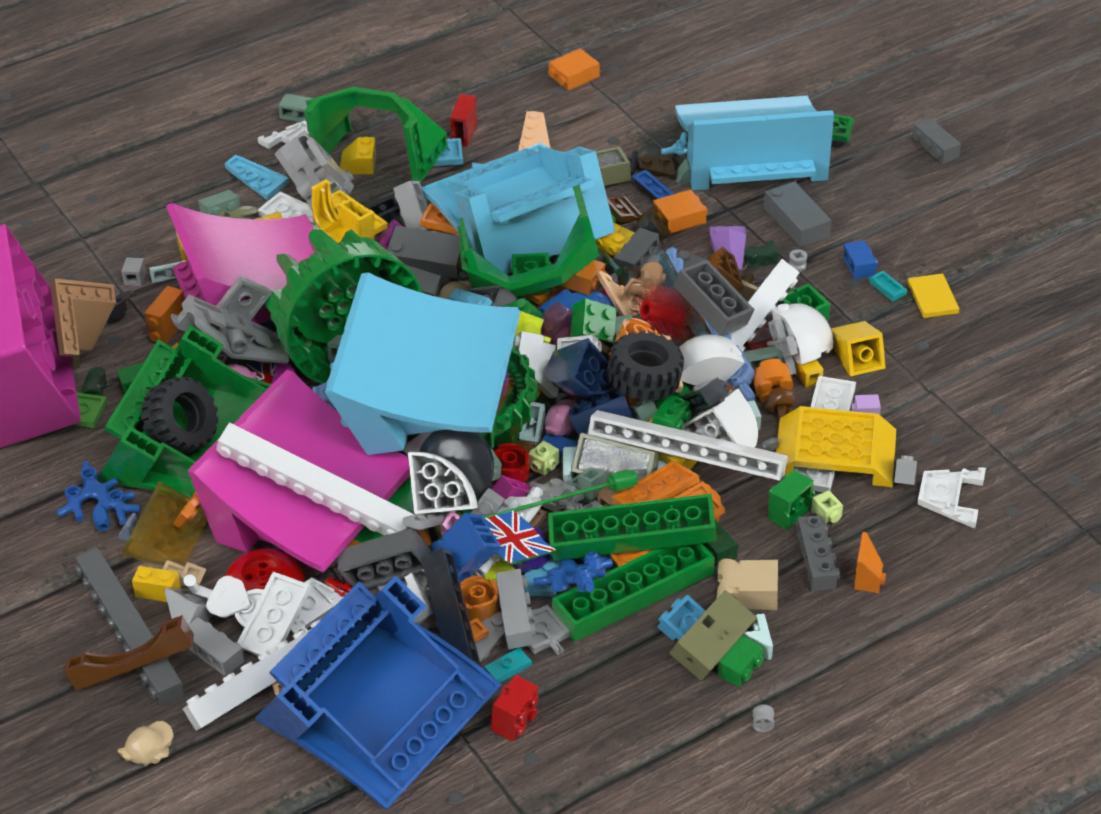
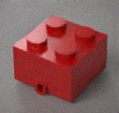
[491,675,539,742]

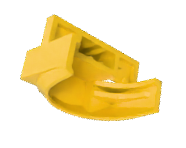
[311,179,388,243]

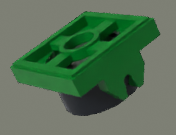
[831,115,854,147]

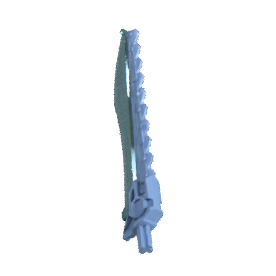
[657,247,756,402]

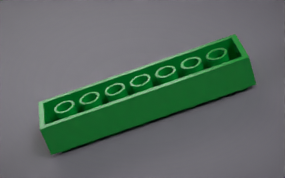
[548,493,717,561]
[552,543,715,642]

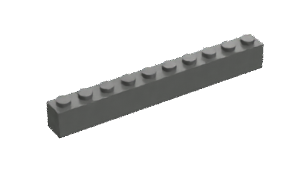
[74,547,184,706]

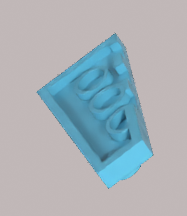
[225,155,289,201]

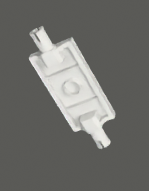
[474,487,543,577]

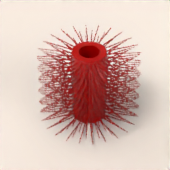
[630,283,693,343]

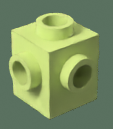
[529,441,559,476]

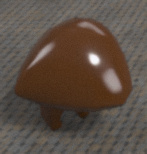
[764,387,796,418]

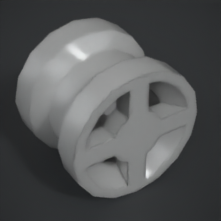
[789,249,807,272]
[752,705,775,732]

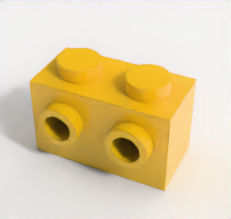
[132,566,181,602]

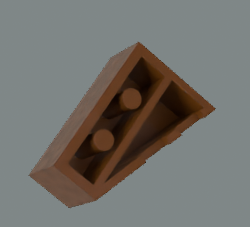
[707,246,744,292]

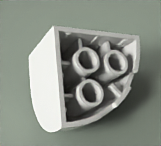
[771,304,834,364]
[679,335,745,386]
[682,389,758,448]
[408,452,478,514]

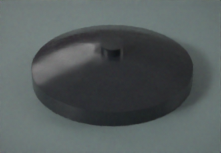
[419,429,494,500]

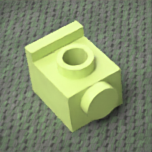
[811,490,843,523]

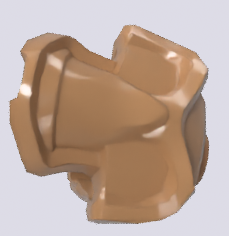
[623,261,666,300]

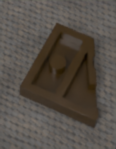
[637,154,676,180]

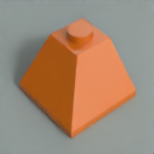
[854,532,886,593]

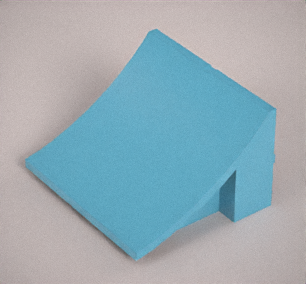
[675,96,834,190]
[421,142,615,274]
[325,273,521,455]

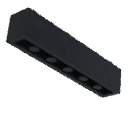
[421,548,481,667]

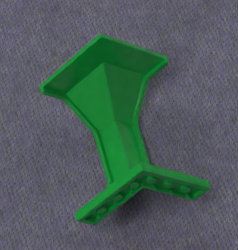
[304,87,448,183]
[457,184,600,297]

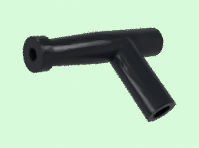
[626,150,638,177]

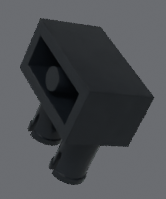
[366,194,406,235]

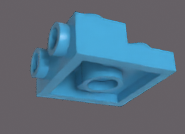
[658,595,709,641]

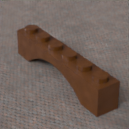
[64,615,194,691]

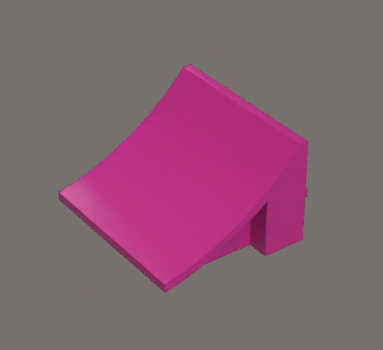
[166,203,314,329]
[188,370,410,572]

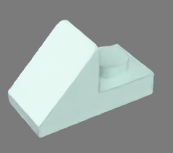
[743,614,773,660]

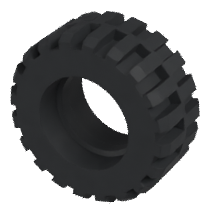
[607,331,684,401]
[141,376,219,454]

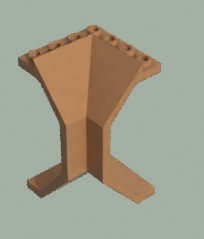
[50,278,116,370]

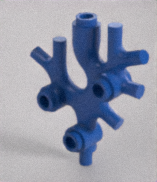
[56,461,141,531]
[533,551,613,592]

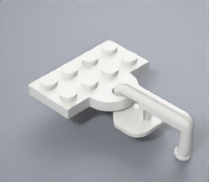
[183,572,311,656]

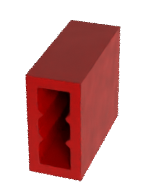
[450,94,477,147]

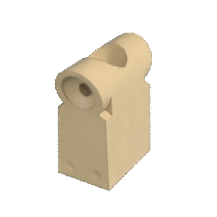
[717,559,778,610]

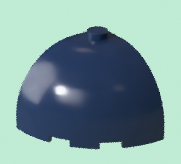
[546,338,615,398]
[569,388,633,444]

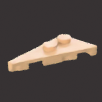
[596,270,644,316]

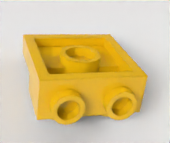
[595,223,635,256]

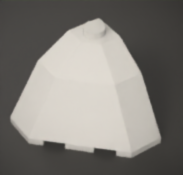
[513,331,559,399]

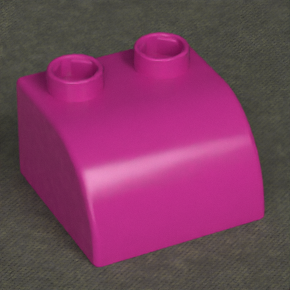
[0,224,81,448]

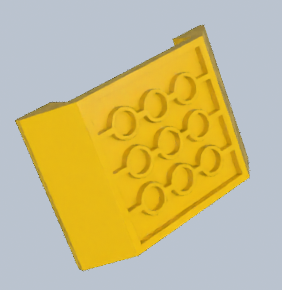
[776,406,896,487]

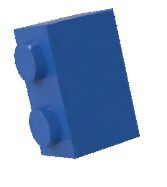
[843,240,878,280]

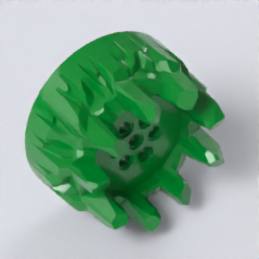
[265,229,422,384]

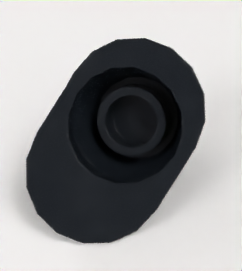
[106,290,133,324]

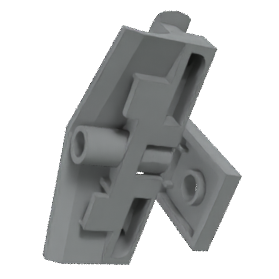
[275,130,354,215]
[171,276,289,364]

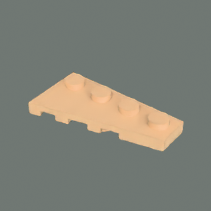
[518,111,550,151]

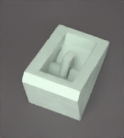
[519,402,545,442]

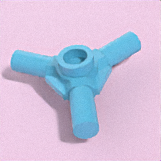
[661,132,688,156]

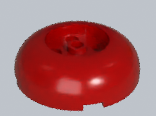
[225,548,305,604]

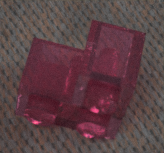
[541,302,572,351]

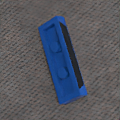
[632,170,674,200]

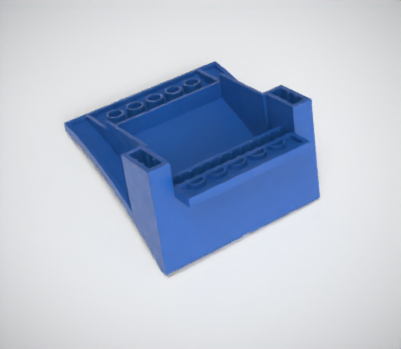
[255,576,502,810]

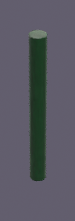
[600,250,623,276]

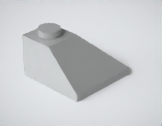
[165,588,214,625]

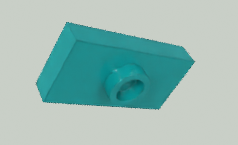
[869,271,907,301]
[484,648,532,683]

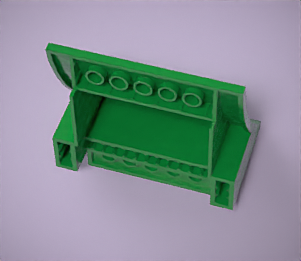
[98,325,272,500]

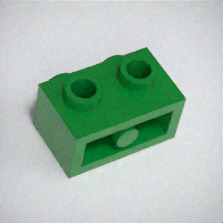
[652,395,692,430]

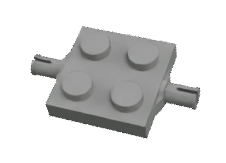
[527,478,584,512]
[527,605,570,655]

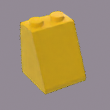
[831,321,885,376]

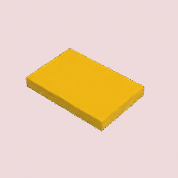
[908,274,959,318]

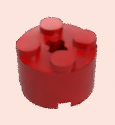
[493,443,530,484]

